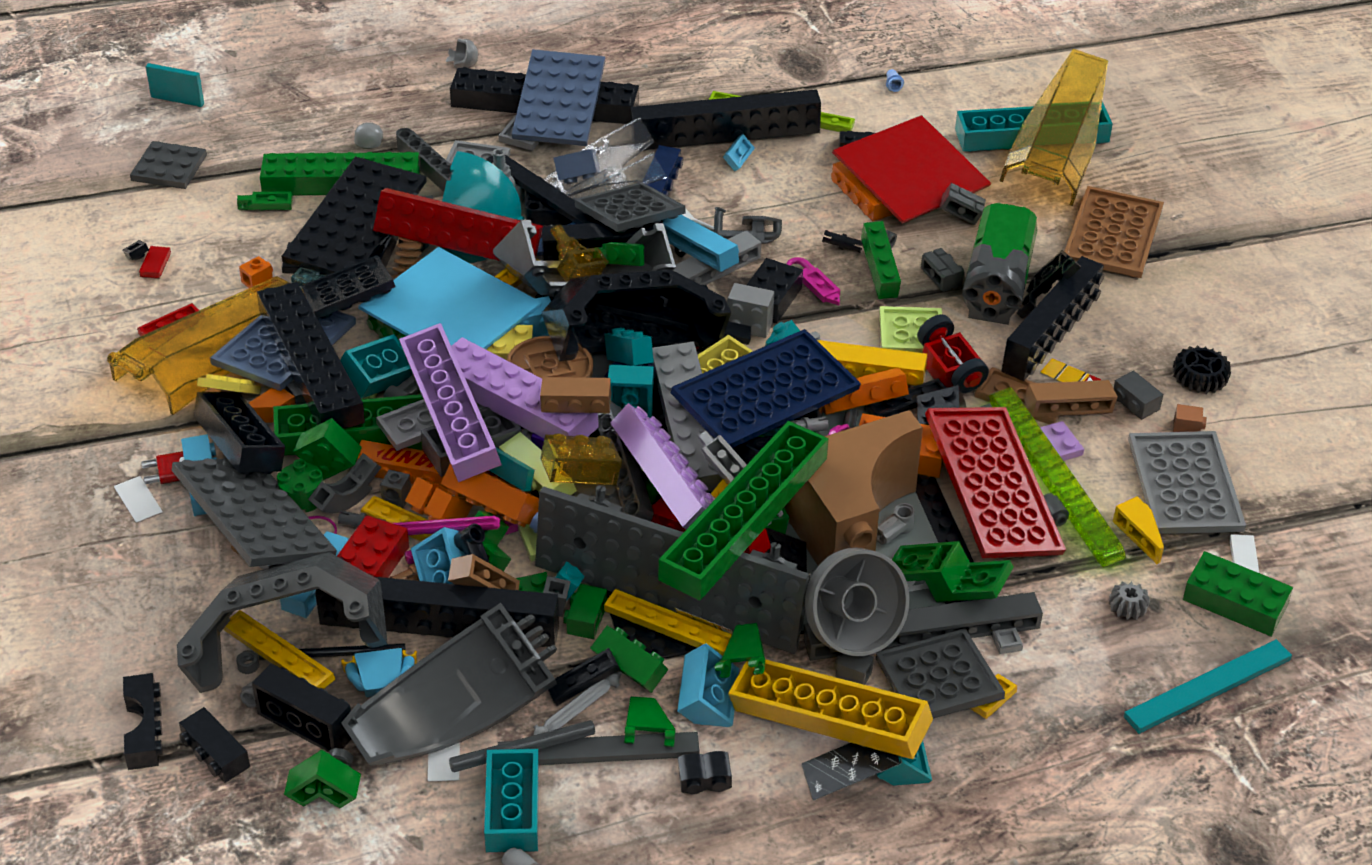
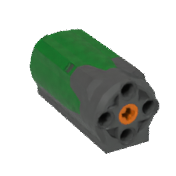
[962,203,1038,325]

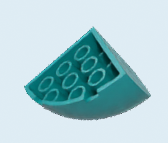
[438,151,524,263]

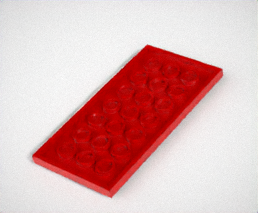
[925,407,1066,559]

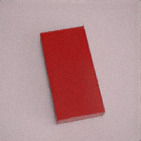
[139,246,171,278]

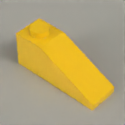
[1113,496,1164,564]

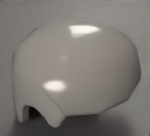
[354,123,383,148]

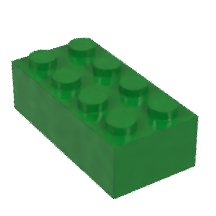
[1183,551,1293,637]

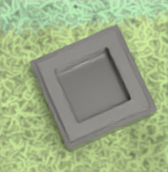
[992,627,1023,654]

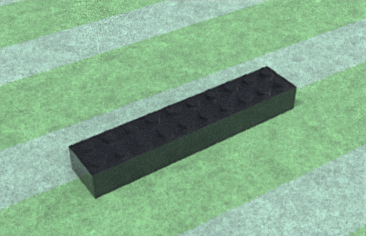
[450,67,639,125]
[631,89,821,151]
[257,282,365,429]
[315,577,559,647]

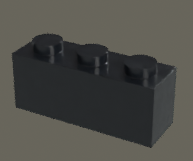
[179,707,250,783]

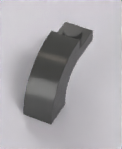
[308,453,382,514]

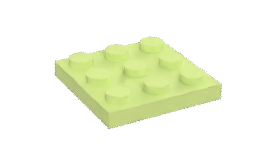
[879,306,942,353]

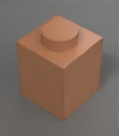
[1173,404,1207,432]

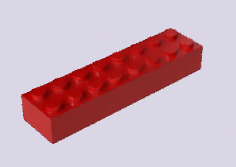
[373,188,543,261]

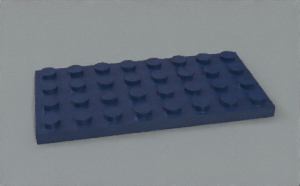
[670,329,861,448]

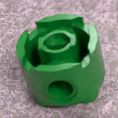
[277,459,324,512]

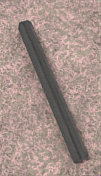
[449,720,595,772]

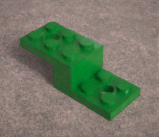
[892,541,1014,602]

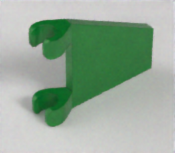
[714,623,765,678]
[624,696,676,747]

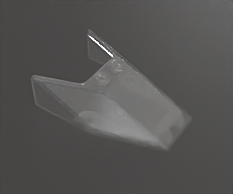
[544,117,667,199]

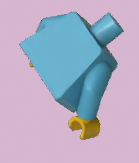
[341,648,417,697]

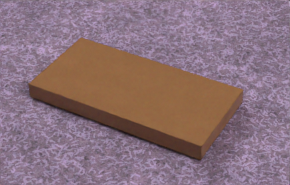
[974,367,1060,425]

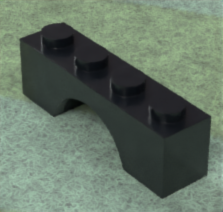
[123,673,163,770]

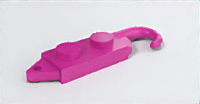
[786,257,840,306]

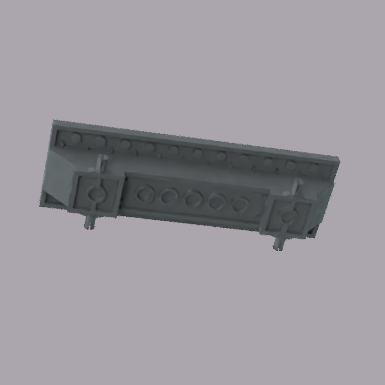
[535,485,809,654]

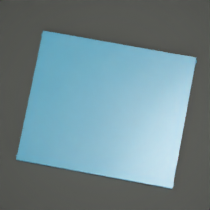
[359,247,542,349]

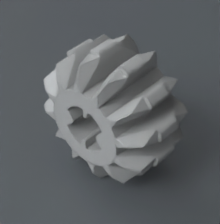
[1109,581,1150,620]

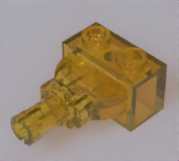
[550,225,608,282]

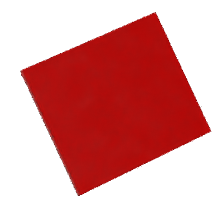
[832,115,991,224]

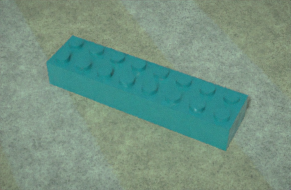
[955,102,1113,152]

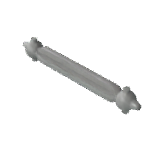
[533,671,622,735]

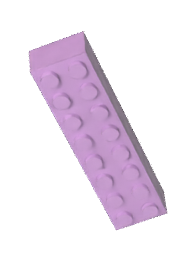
[399,323,502,482]
[451,337,599,452]
[610,403,715,530]

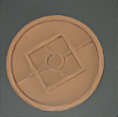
[506,336,593,378]

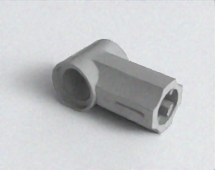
[877,503,915,545]

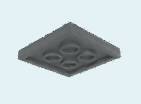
[130,141,207,189]

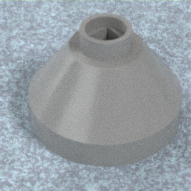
[805,548,910,656]

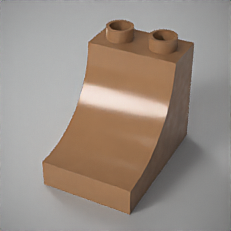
[784,410,923,566]

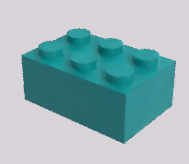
[340,334,413,399]
[608,365,654,418]

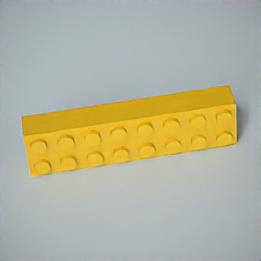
[728,659,933,759]

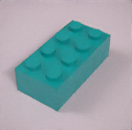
[484,749,539,853]

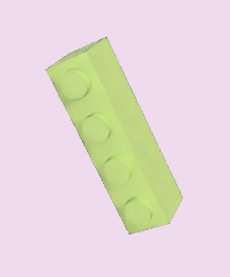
[499,432,577,495]

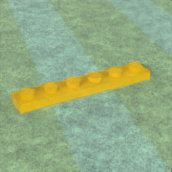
[604,589,732,656]
[224,610,335,689]

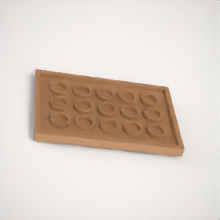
[1064,186,1164,278]

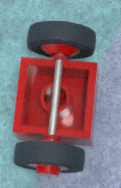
[917,314,989,393]

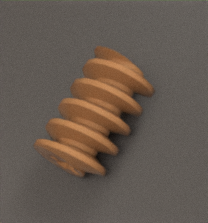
[391,237,423,279]

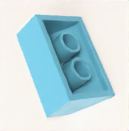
[411,527,466,584]
[677,643,739,727]

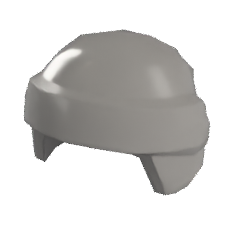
[446,39,479,68]

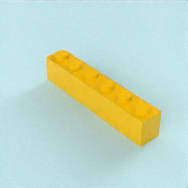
[817,340,927,386]

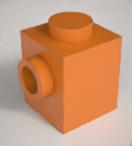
[239,256,273,292]

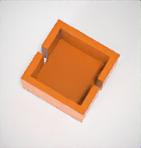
[405,476,473,520]

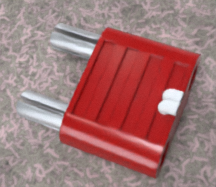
[141,451,184,484]

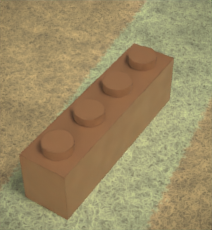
[1024,380,1118,417]

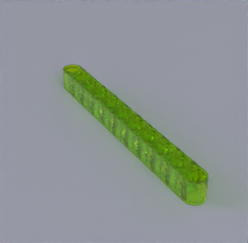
[989,387,1126,568]

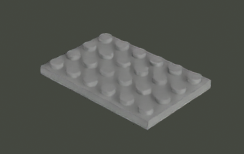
[1128,431,1246,534]

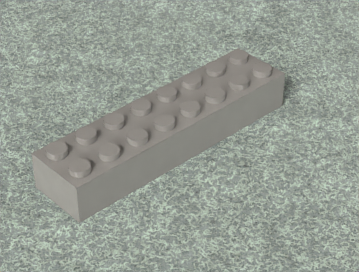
[652,342,722,492]

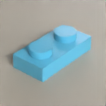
[723,134,755,171]

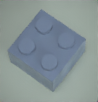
[553,149,601,184]

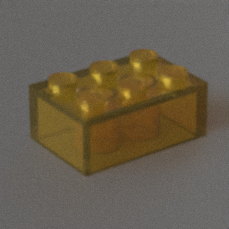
[540,434,622,485]

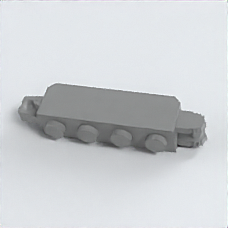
[698,431,783,525]

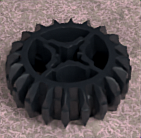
[1173,345,1231,394]

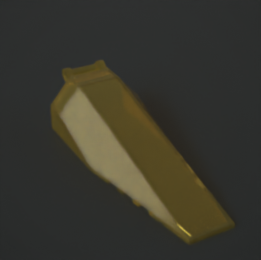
[1000,49,1108,206]
[107,276,303,415]

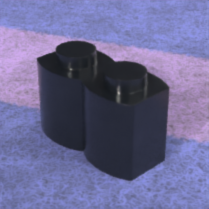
[678,751,732,794]

